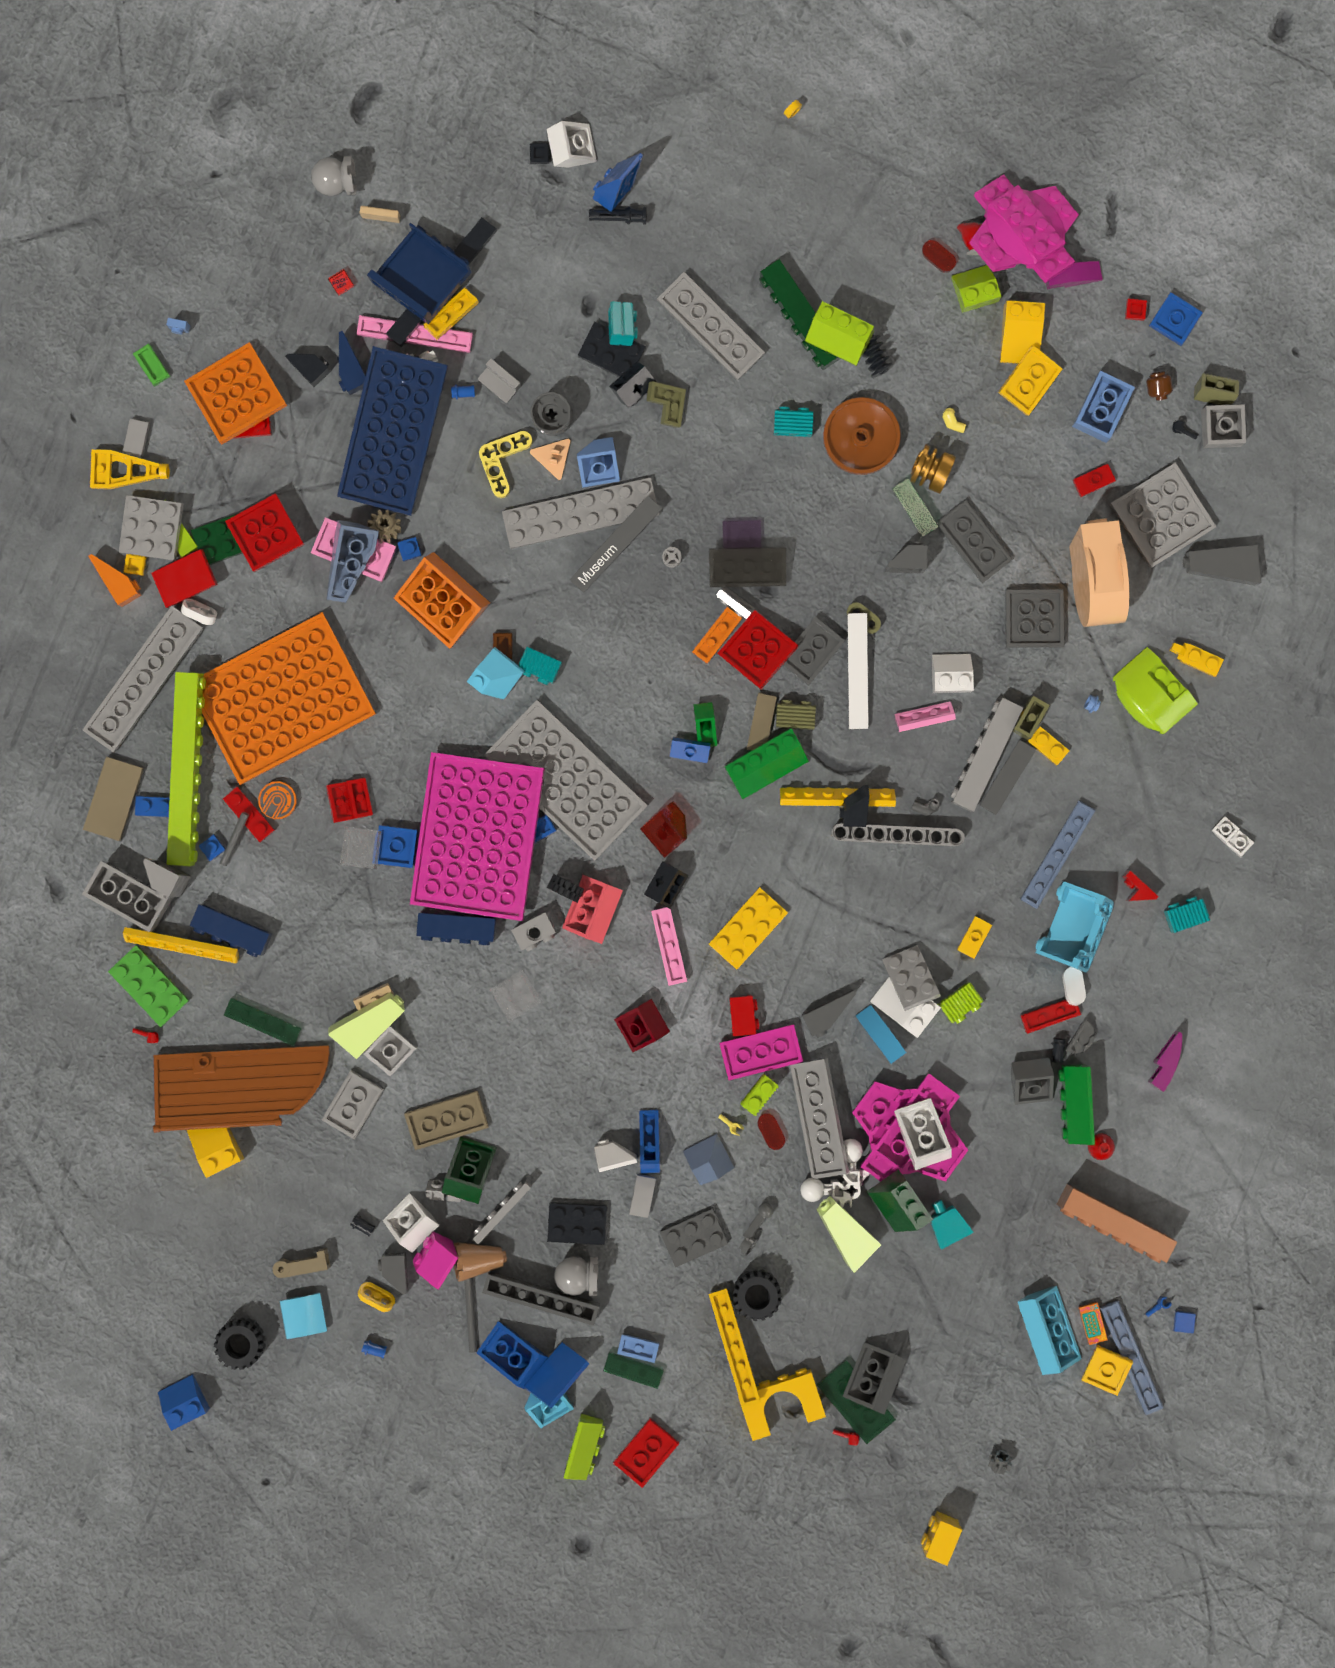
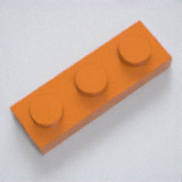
[692,607,742,664]

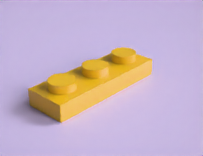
[424,288,478,340]

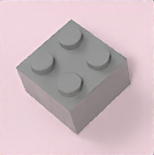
[1201,404,1246,448]

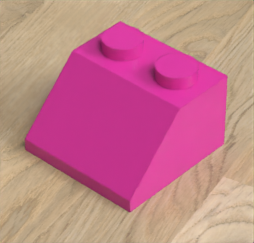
[413,1231,458,1290]

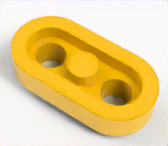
[358,1282,395,1312]

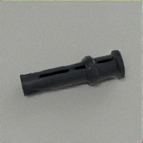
[589,207,647,225]

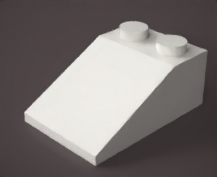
[870,977,941,1038]
[894,1098,952,1170]

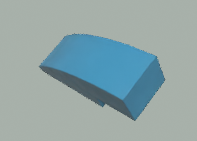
[856,1005,907,1064]

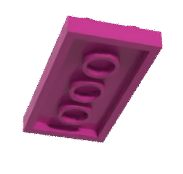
[719,1024,803,1080]

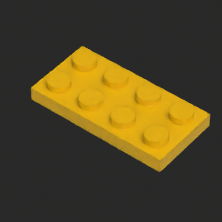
[709,887,788,970]

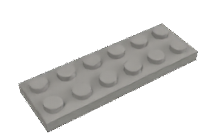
[657,272,765,381]
[790,1058,850,1179]

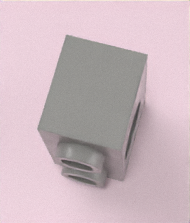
[511,912,557,952]

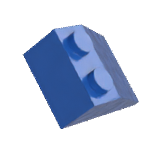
[593,153,643,212]
[477,1321,549,1389]

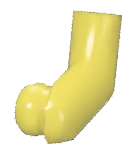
[943,408,966,433]

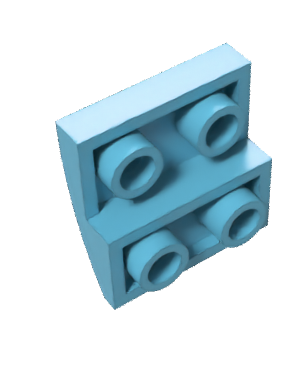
[280,1293,327,1339]

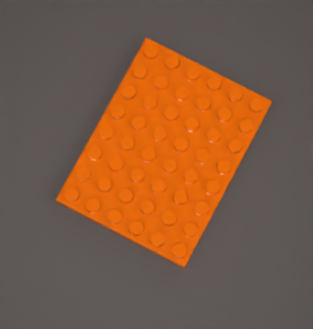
[202,612,376,785]

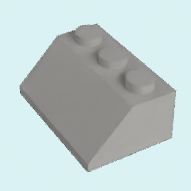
[143,858,191,899]

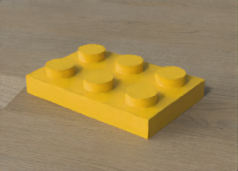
[998,345,1062,416]

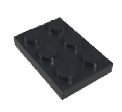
[578,321,646,377]
[547,1203,607,1245]

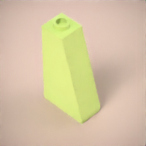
[328,992,405,1059]
[816,1196,881,1273]

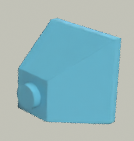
[467,647,525,699]
[524,1393,574,1428]

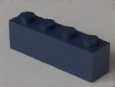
[189,904,272,957]
[416,913,496,945]

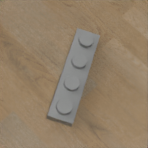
[473,1180,532,1244]

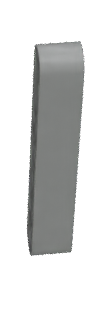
[831,823,965,846]

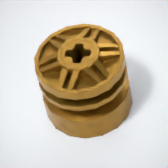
[910,444,956,494]

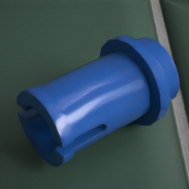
[451,384,475,400]
[361,1340,387,1359]

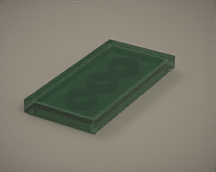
[817,1360,896,1445]

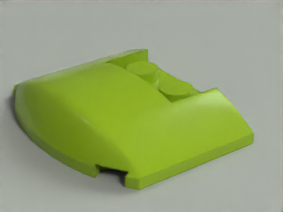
[1112,647,1198,734]

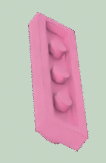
[651,907,687,986]

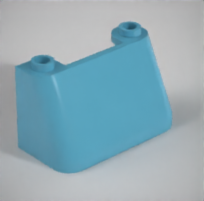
[1036,881,1114,972]

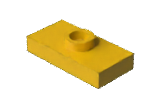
[957,916,992,959]

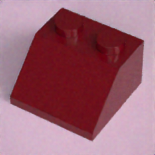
[614,998,670,1052]

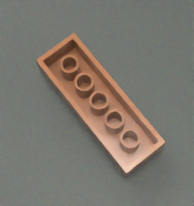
[1057,1184,1177,1263]

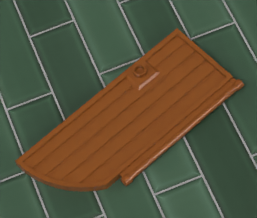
[153,1046,330,1133]

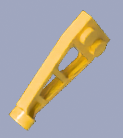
[90,449,170,489]

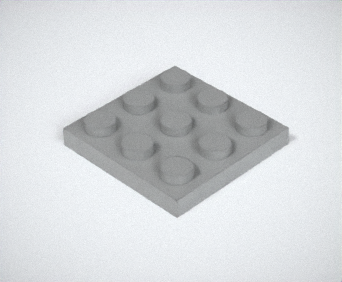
[119,495,184,561]

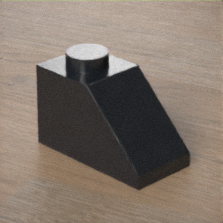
[285,354,330,387]
[839,785,870,827]

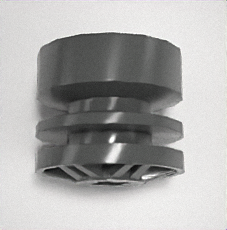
[531,392,573,436]

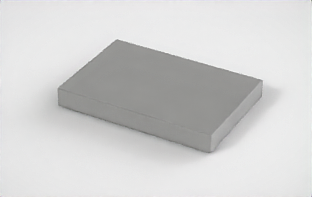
[322,1070,384,1139]

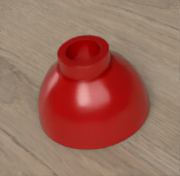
[1088,1133,1115,1160]

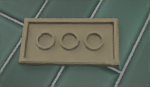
[83,757,144,841]
[404,1090,489,1150]

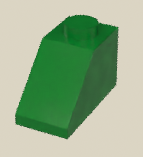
[693,702,717,747]

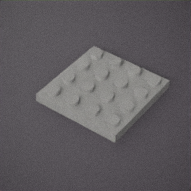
[1110,462,1216,569]

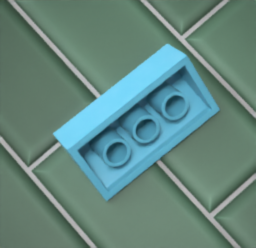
[1018,1286,1082,1375]

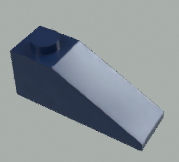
[339,331,366,395]

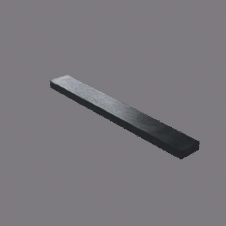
[386,217,497,347]

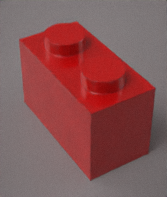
[729,995,759,1036]

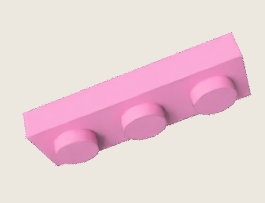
[895,702,956,732]

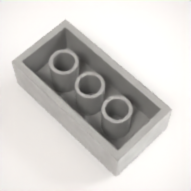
[82,861,173,932]

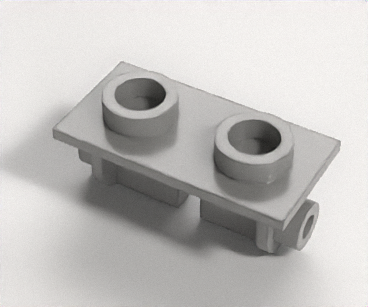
[426,1180,465,1202]

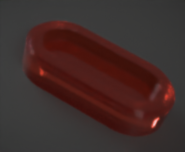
[922,240,956,273]
[757,1113,785,1150]

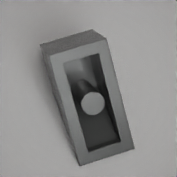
[378,1253,409,1294]

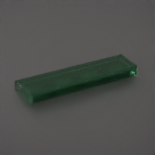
[223,998,302,1046]

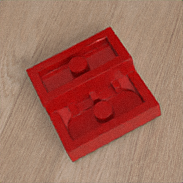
[326,778,373,823]

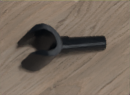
[1172,420,1198,440]

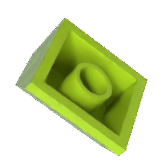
[951,265,1001,313]

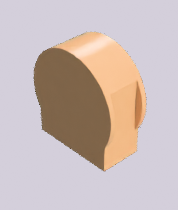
[1069,521,1129,627]

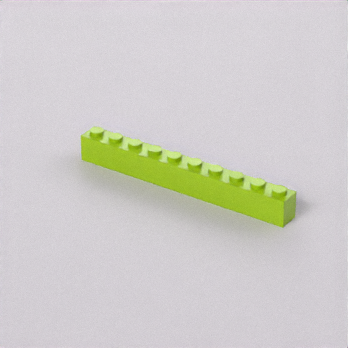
[167,672,206,866]

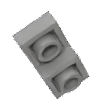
[629,1174,656,1218]

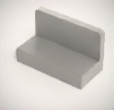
[478,359,521,403]

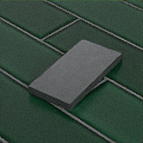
[935,500,1013,583]

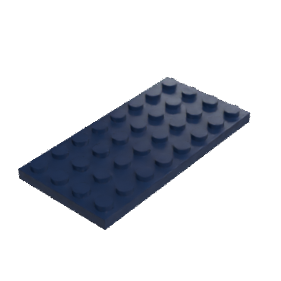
[337,346,448,516]

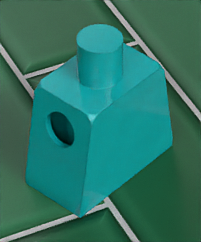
[931,1200,974,1250]

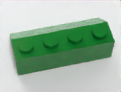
[723,728,809,800]
[1058,1064,1095,1145]

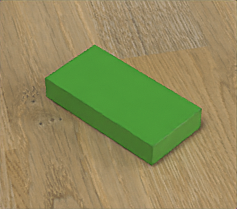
[133,343,171,387]

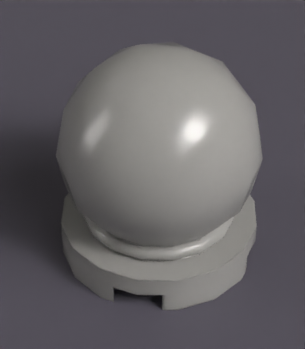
[311,156,357,196]
[554,1256,598,1296]

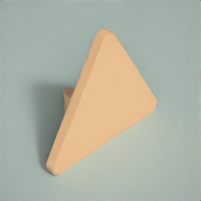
[530,439,570,480]

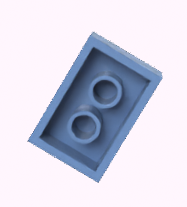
[1072,371,1135,443]

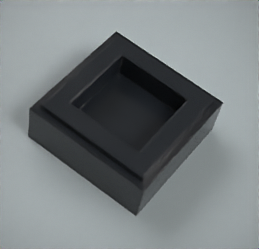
[530,143,549,164]

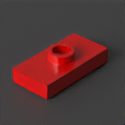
[1072,464,1116,498]

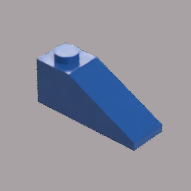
[639,1110,660,1173]

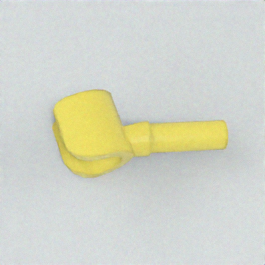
[718,1114,744,1136]

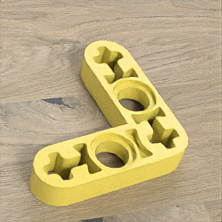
[479,431,533,498]

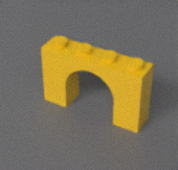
[738,1368,826,1441]

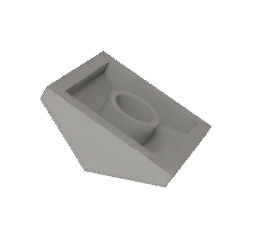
[363,1026,417,1076]

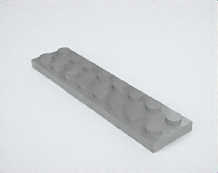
[502,477,659,549]
[83,606,204,753]

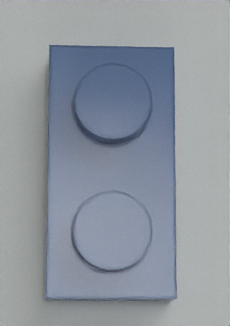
[617,1334,659,1363]

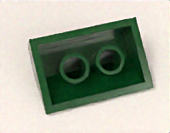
[867,1169,933,1232]

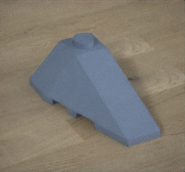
[326,520,379,603]

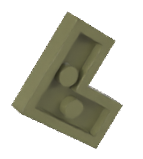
[646,381,686,428]

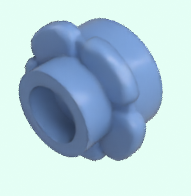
[1084,695,1101,713]

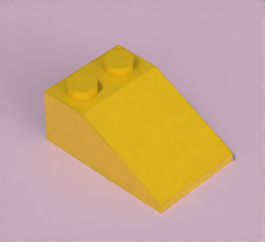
[1000,301,1045,364]
[187,1128,245,1178]

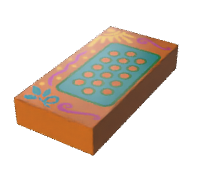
[1078,1302,1108,1345]

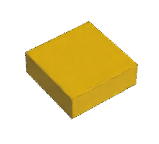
[123,554,147,576]

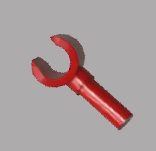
[132,1028,159,1043]
[832,1429,859,1446]

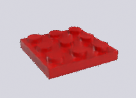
[225,493,305,572]
[717,610,799,690]

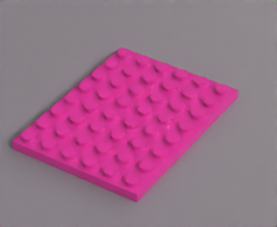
[410,752,545,921]

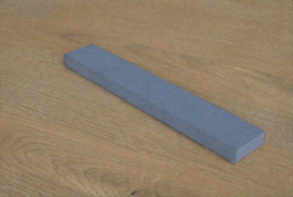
[1020,801,1096,909]
[1099,1300,1164,1415]

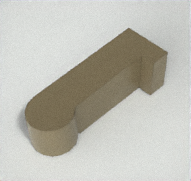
[273,1248,331,1278]

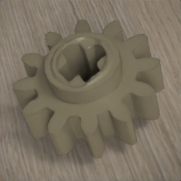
[367,510,401,543]

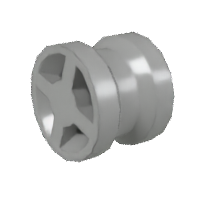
[662,547,681,568]

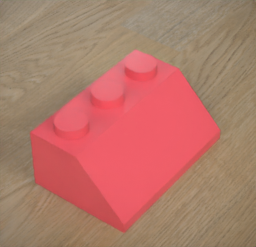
[562,875,623,944]

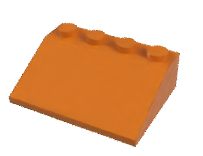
[394,552,490,649]

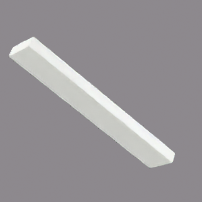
[848,613,868,729]

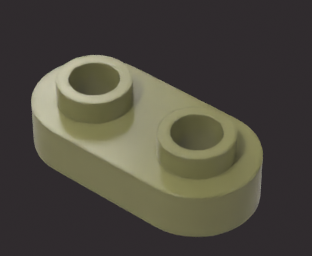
[847,602,881,634]

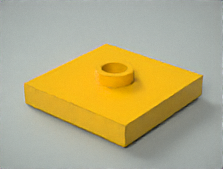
[1081,1345,1133,1396]

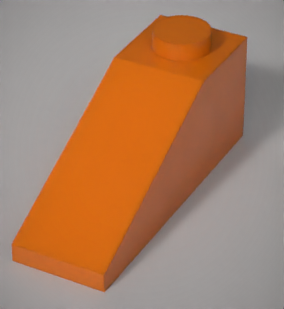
[88,554,142,607]

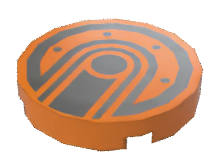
[258,781,297,819]

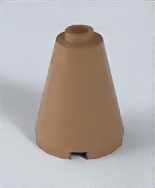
[454,1243,507,1282]

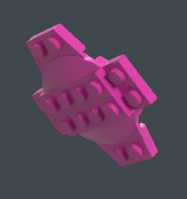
[969,175,1079,283]
[852,1073,968,1182]

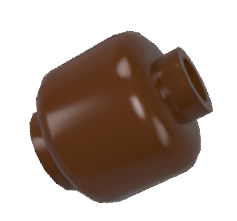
[1146,371,1173,401]

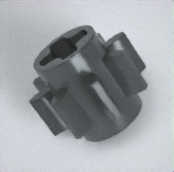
[988,1449,1013,1475]

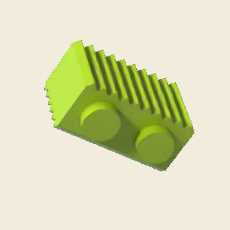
[938,982,983,1024]
[740,1073,779,1116]

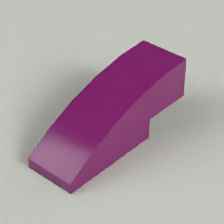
[1046,261,1103,289]
[1148,1031,1182,1092]

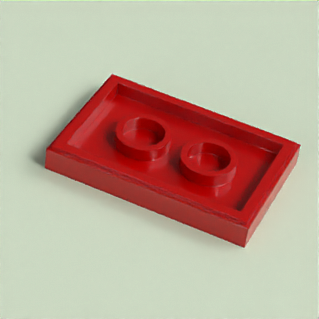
[151,549,218,608]
[613,1418,679,1488]

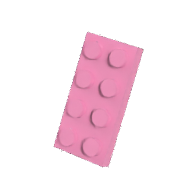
[311,518,397,582]

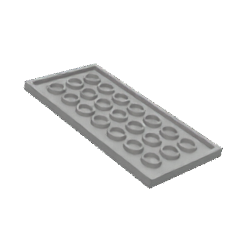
[484,700,648,861]

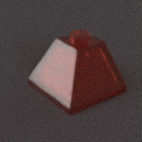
[640,801,687,858]

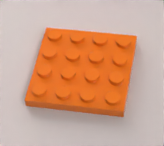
[184,342,287,445]

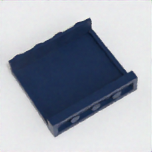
[367,223,472,324]

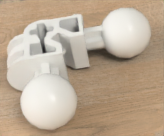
[800,1139,870,1208]

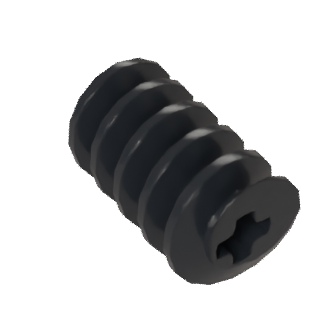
[862,334,893,378]

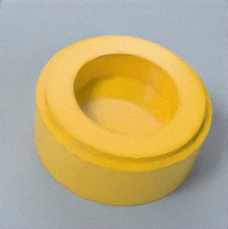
[784,100,802,119]

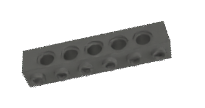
[482,1271,600,1326]

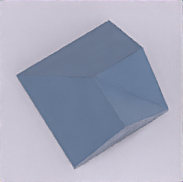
[683,1134,734,1185]

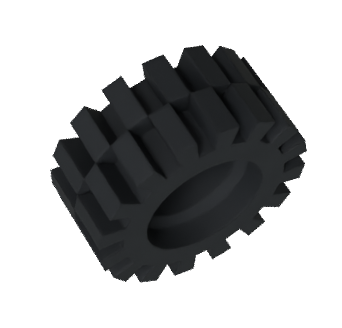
[547,874,584,903]

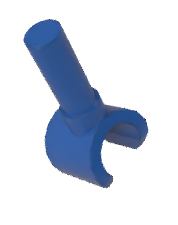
[1145,1297,1172,1317]

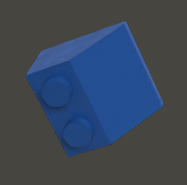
[158,1374,210,1431]

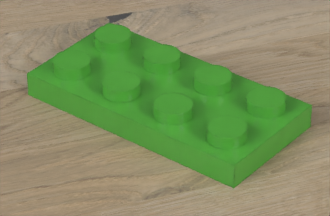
[108,945,190,1027]

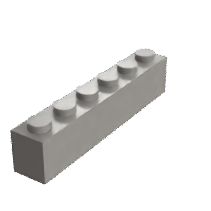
[950,698,1023,812]

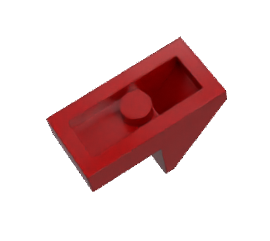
[1122,871,1159,901]

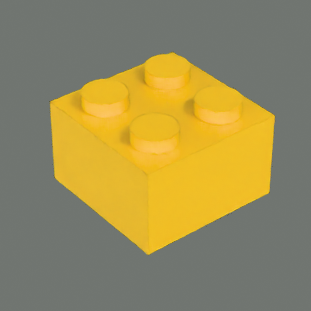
[920,1511,962,1566]

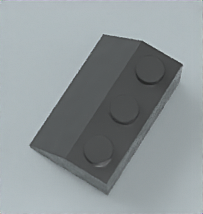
[842,1342,906,1415]

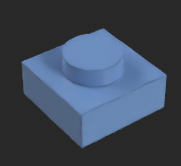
[166,318,190,335]

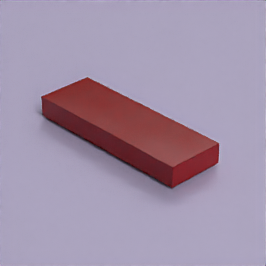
[1020,999,1081,1034]

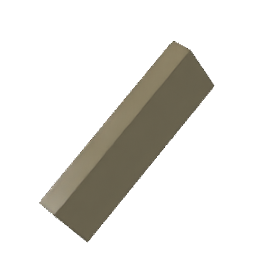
[746,693,777,750]

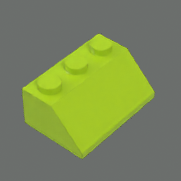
[805,301,874,366]
[563,1414,605,1480]

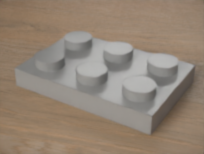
[882,945,940,1011]

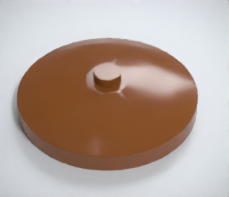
[823,397,900,475]

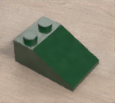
[442,1136,497,1204]

